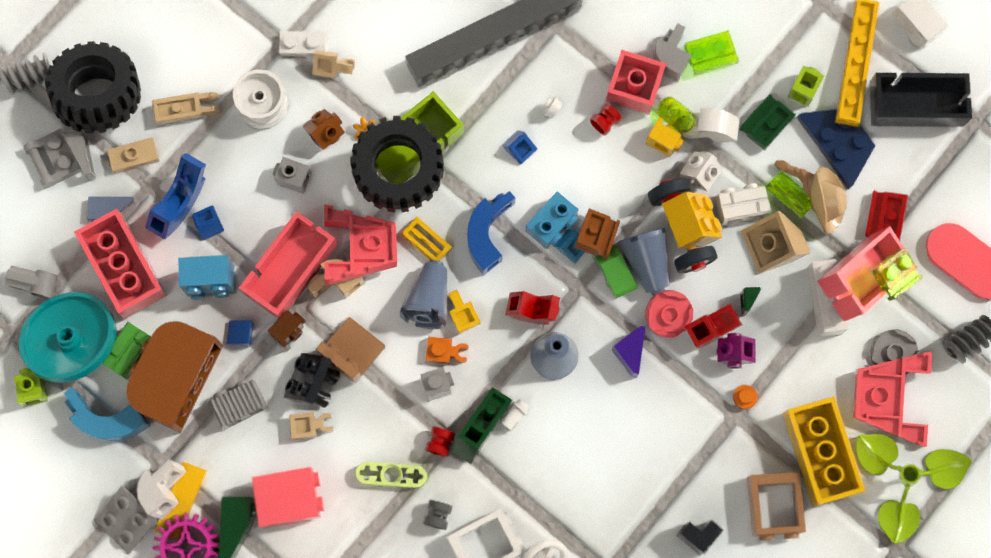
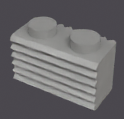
[209,379,268,430]

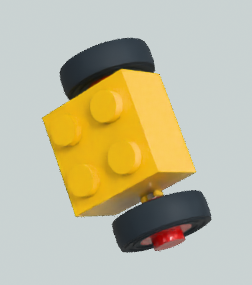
[648,178,723,273]

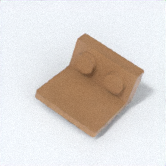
[316,317,385,384]

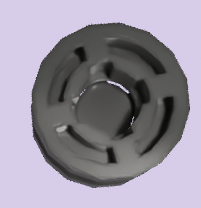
[423,500,453,530]

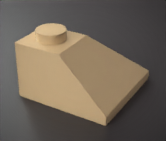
[741,211,811,274]

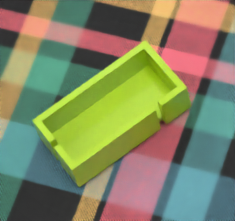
[375,91,464,184]

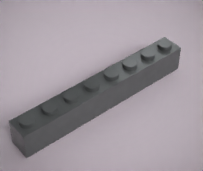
[405,0,582,87]

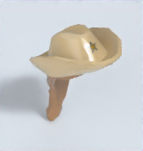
[774,160,847,235]

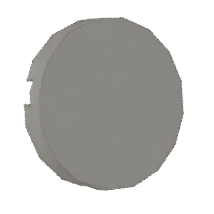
[870,329,920,375]

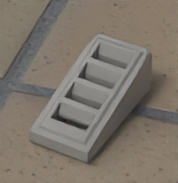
[63,131,96,181]

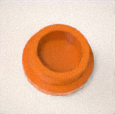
[733,385,758,409]

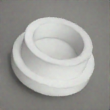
[542,96,562,119]

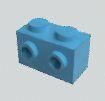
[525,191,579,250]

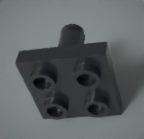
[283,353,340,408]

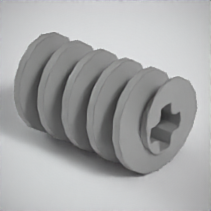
[0,52,50,94]

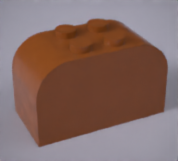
[126,321,224,433]

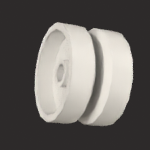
[233,69,288,129]

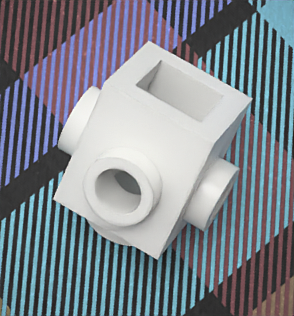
[680,151,722,191]

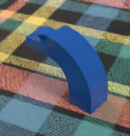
[145,153,206,239]
[467,191,516,275]

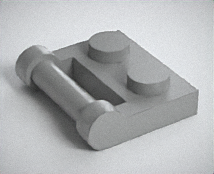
[23,129,82,188]

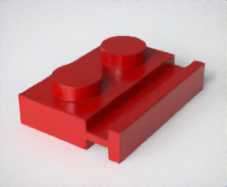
[865,190,908,241]

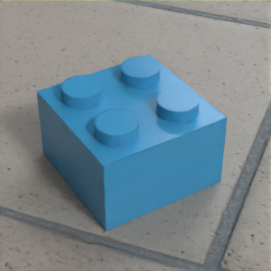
[178,255,236,300]

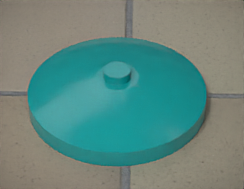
[19,292,116,383]

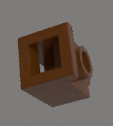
[268,310,306,351]

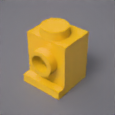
[645,117,684,157]

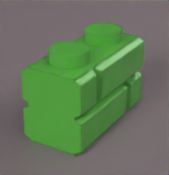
[102,322,151,380]

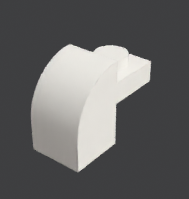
[682,108,739,143]
[137,459,187,520]

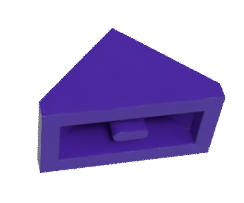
[612,326,646,378]

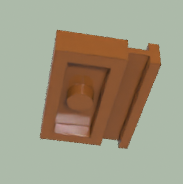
[574,208,620,260]

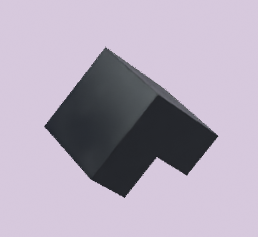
[676,520,723,555]

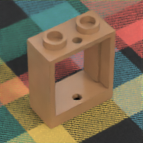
[747,472,806,541]

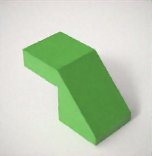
[592,243,638,298]

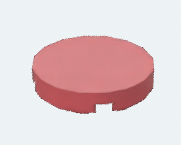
[645,290,693,338]

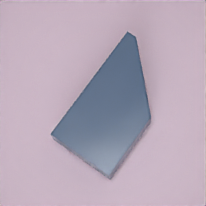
[87,197,134,222]

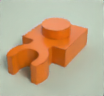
[425,336,468,364]

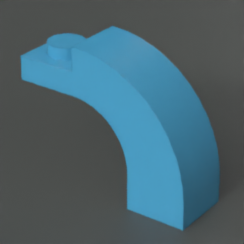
[64,387,150,441]

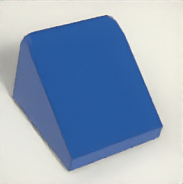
[502,130,538,165]
[192,205,224,240]
[226,320,254,347]

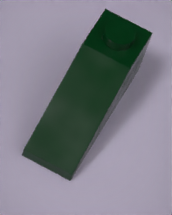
[450,387,512,464]
[219,497,258,558]

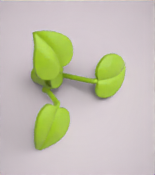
[856,434,972,544]

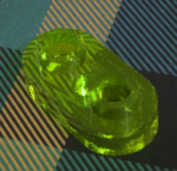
[658,97,696,133]

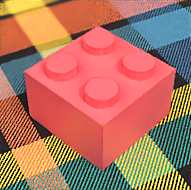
[605,50,666,115]

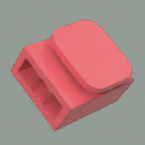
[252,467,324,528]

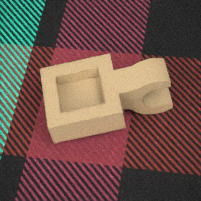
[313,50,355,78]

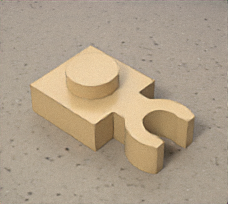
[289,412,334,440]

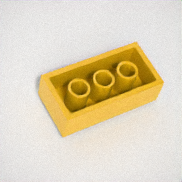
[782,396,866,507]

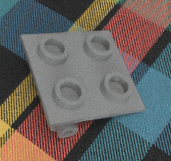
[94,485,158,555]

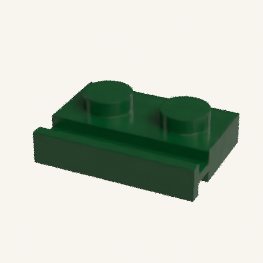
[739,94,796,151]

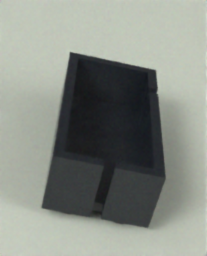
[869,73,972,127]

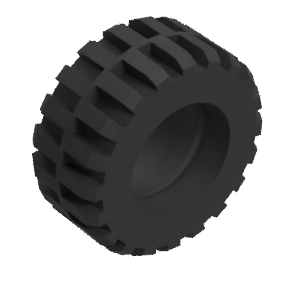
[45,41,141,134]
[350,116,444,213]

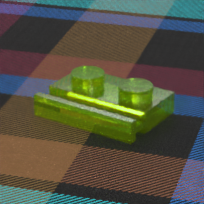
[684,30,739,76]
[765,171,812,219]
[871,247,923,301]

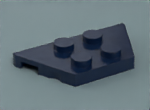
[797,109,876,190]

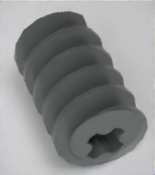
[942,315,991,364]

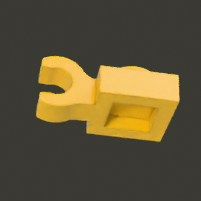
[448,289,481,334]

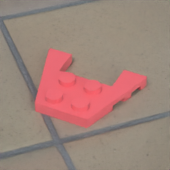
[324,205,397,285]
[853,352,932,447]

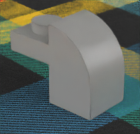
[653,23,691,82]

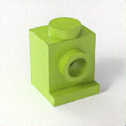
[787,65,824,107]
[14,368,48,407]

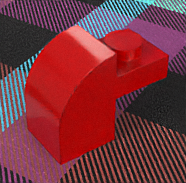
[505,291,560,325]
[685,304,743,348]

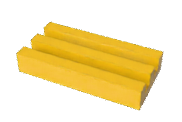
[401,217,452,261]

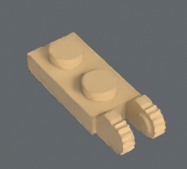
[152,92,221,125]

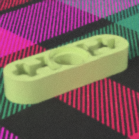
[356,462,427,488]

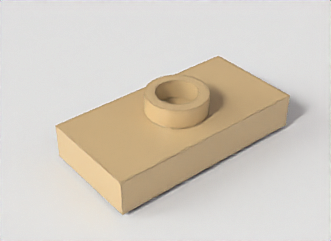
[107,137,160,174]

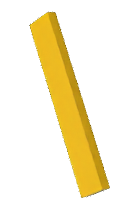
[835,0,879,127]

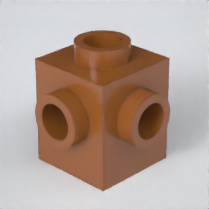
[303,109,345,150]

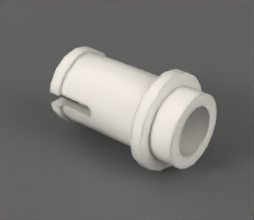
[500,399,529,431]

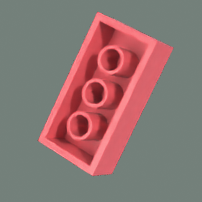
[74,208,167,319]

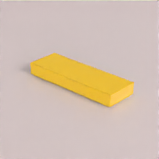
[154,462,207,540]

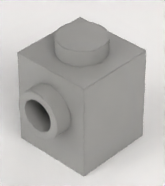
[273,157,312,194]
[420,367,454,401]

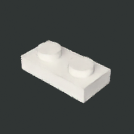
[279,31,327,56]

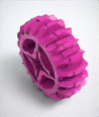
[152,513,220,558]

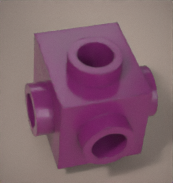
[716,333,756,369]

